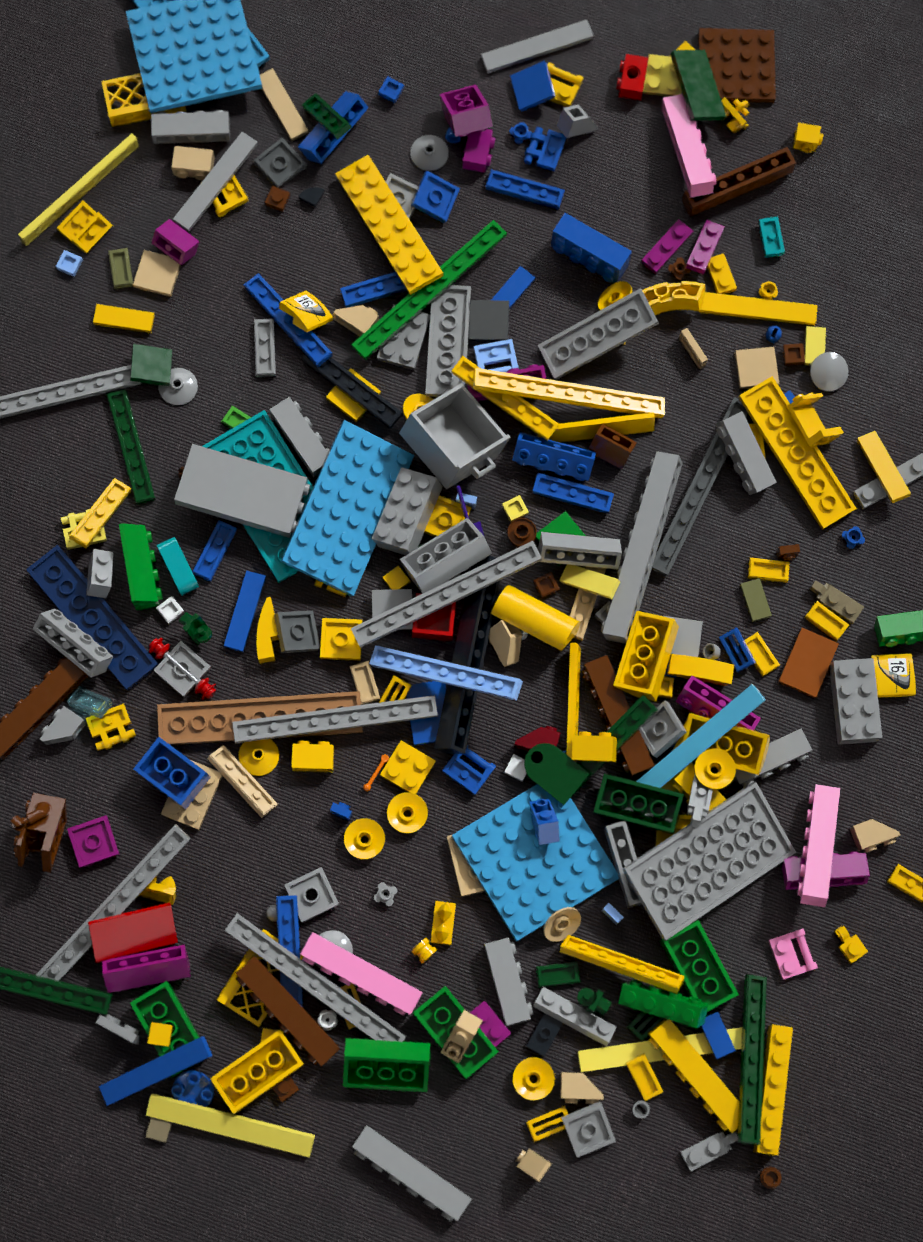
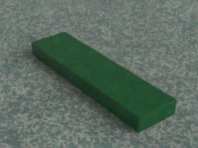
[302,93,352,140]

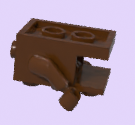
[11,793,67,873]

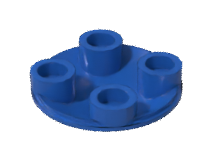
[171,1071,214,1107]

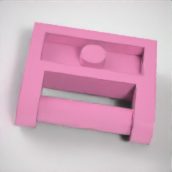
[768,928,818,980]

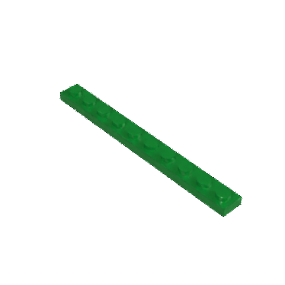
[352,220,507,360]

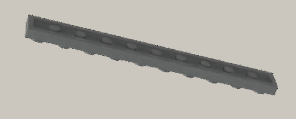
[652,397,748,577]

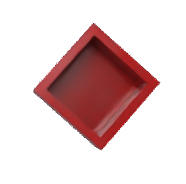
[412,593,456,641]

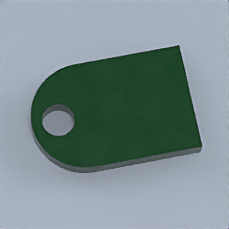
[524,743,590,805]

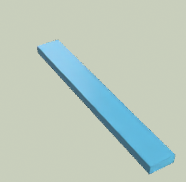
[636,684,766,788]

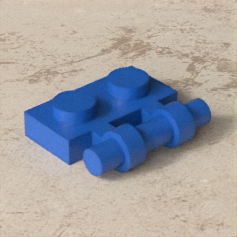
[524,127,567,172]

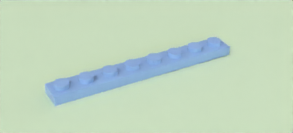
[369,645,523,701]

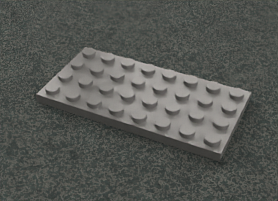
[622,782,796,940]

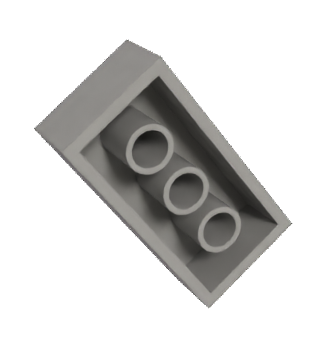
[372,467,443,555]
[400,518,492,594]
[829,658,882,744]

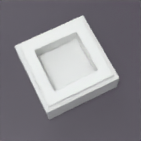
[156,596,185,624]
[504,754,527,782]

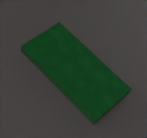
[670,50,726,121]

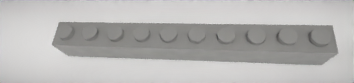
[601,451,683,644]

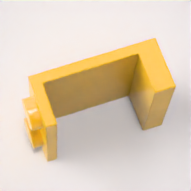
[787,392,844,447]

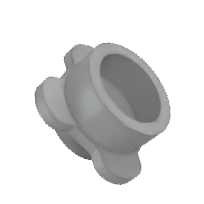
[374,882,397,906]

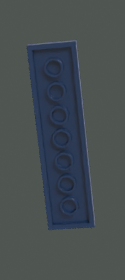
[26,545,158,691]

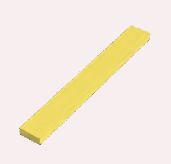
[18,134,139,246]
[578,1027,743,1072]
[146,1094,315,1157]

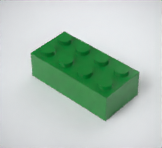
[660,920,739,1012]
[130,981,200,1077]
[413,986,499,1080]
[343,1038,430,1092]

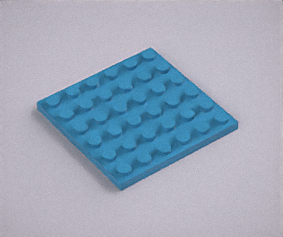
[126,0,263,113]
[451,784,619,942]

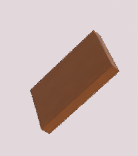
[778,628,839,698]

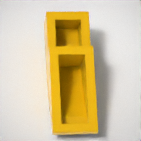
[257,597,279,664]
[667,654,734,686]

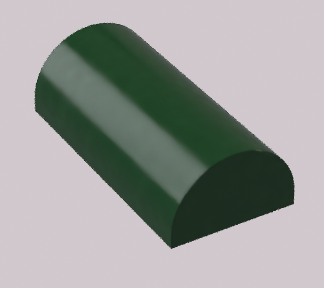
[594,774,684,834]

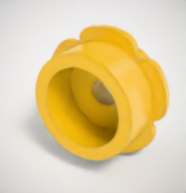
[759,282,778,300]

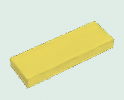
[560,564,620,599]

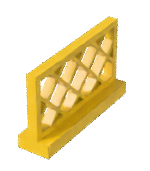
[102,73,186,127]
[216,929,304,1027]

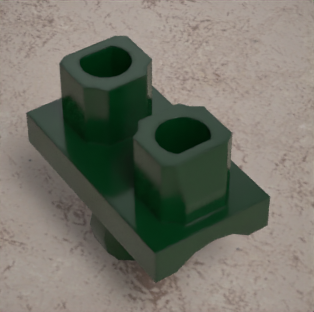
[179,612,212,645]
[577,988,612,1015]

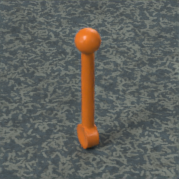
[363,754,389,791]

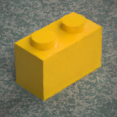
[572,732,617,762]
[292,741,334,772]

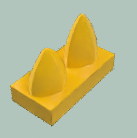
[138,876,176,905]
[431,901,456,945]

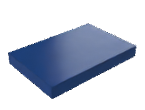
[406,681,446,746]

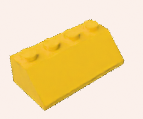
[613,611,679,701]

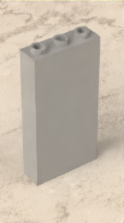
[174,444,310,538]

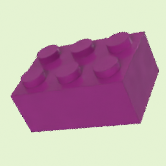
[439,85,493,137]

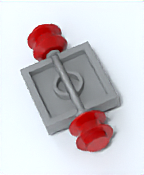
[148,638,216,700]

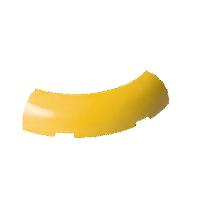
[623,281,705,345]

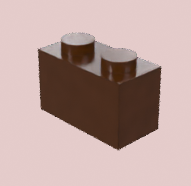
[588,423,637,469]

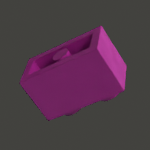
[463,129,496,173]
[152,219,199,265]
[470,1001,511,1047]

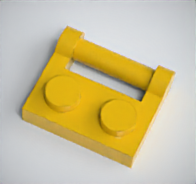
[547,63,584,107]
[200,175,248,217]

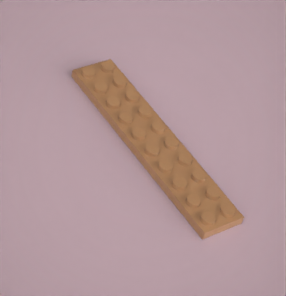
[157,691,363,745]

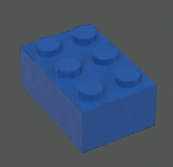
[134,737,211,810]

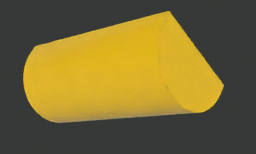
[491,585,580,651]
[682,713,770,775]
[210,1030,304,1114]

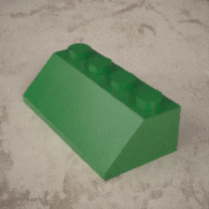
[119,523,163,611]

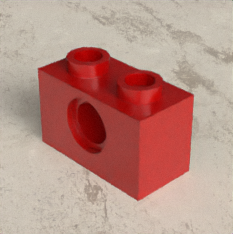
[616,54,648,100]

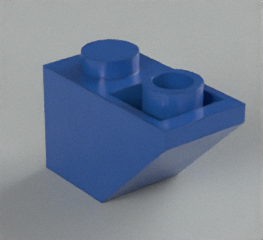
[529,799,559,845]

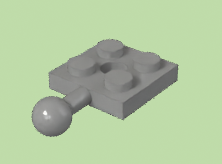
[266,867,339,923]

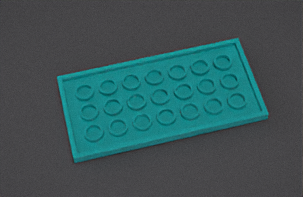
[202,410,313,583]

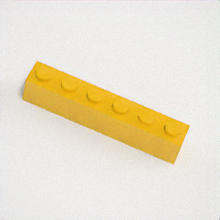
[647,1019,739,1133]
[754,1024,793,1155]

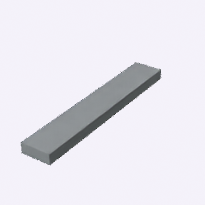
[481,20,593,73]
[173,132,258,232]

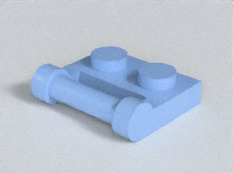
[474,339,518,372]

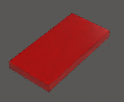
[88,902,178,962]

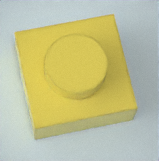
[502,495,529,522]

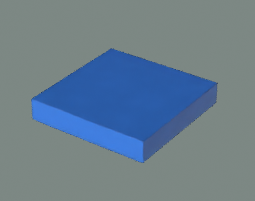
[510,61,556,111]
[411,171,460,223]

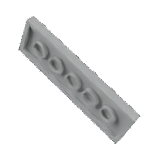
[425,285,471,397]
[538,288,659,380]

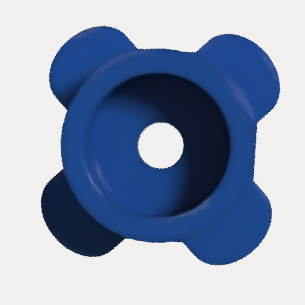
[509,122,532,144]
[842,526,865,549]

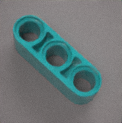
[157,537,199,596]

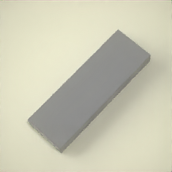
[254,319,276,377]

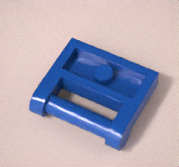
[442,745,496,795]

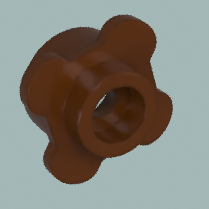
[668,258,691,280]

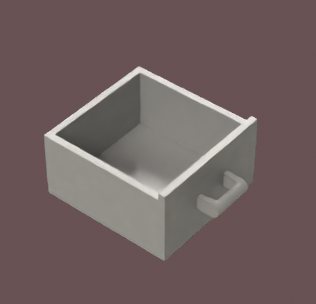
[399,383,510,489]

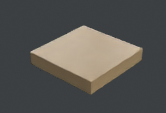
[133,250,181,297]
[735,347,779,389]

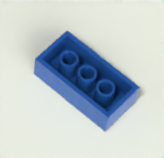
[551,213,632,283]

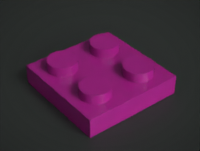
[67,815,120,868]

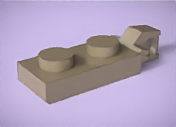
[809,580,864,624]

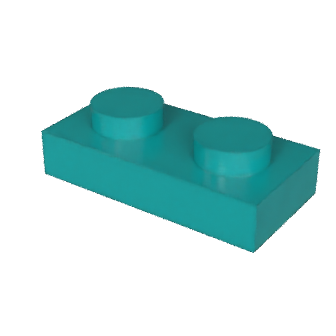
[758,217,785,258]

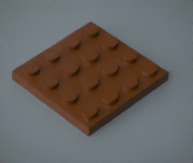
[698,28,776,103]

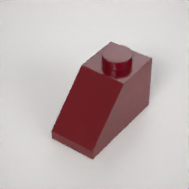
[514,726,560,756]

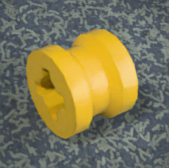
[411,938,437,964]

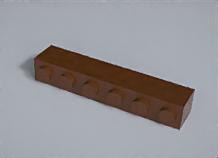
[682,147,796,217]
[582,655,654,778]
[0,656,89,761]
[236,955,340,1066]

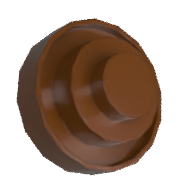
[508,518,537,547]

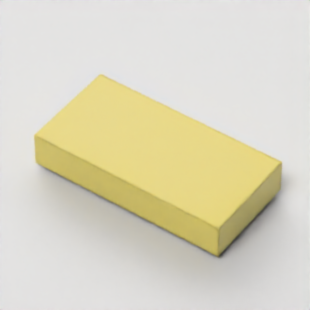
[804,326,826,366]

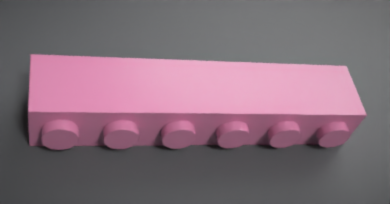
[662,94,716,198]
[797,785,840,907]
[300,932,423,1016]

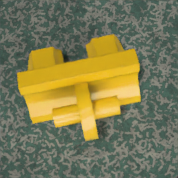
[721,97,749,133]

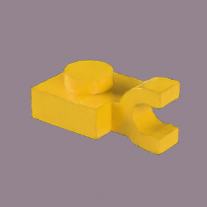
[834,926,868,964]

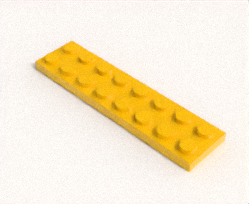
[335,155,444,295]
[738,376,857,530]

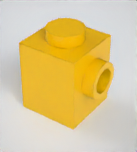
[793,123,823,152]

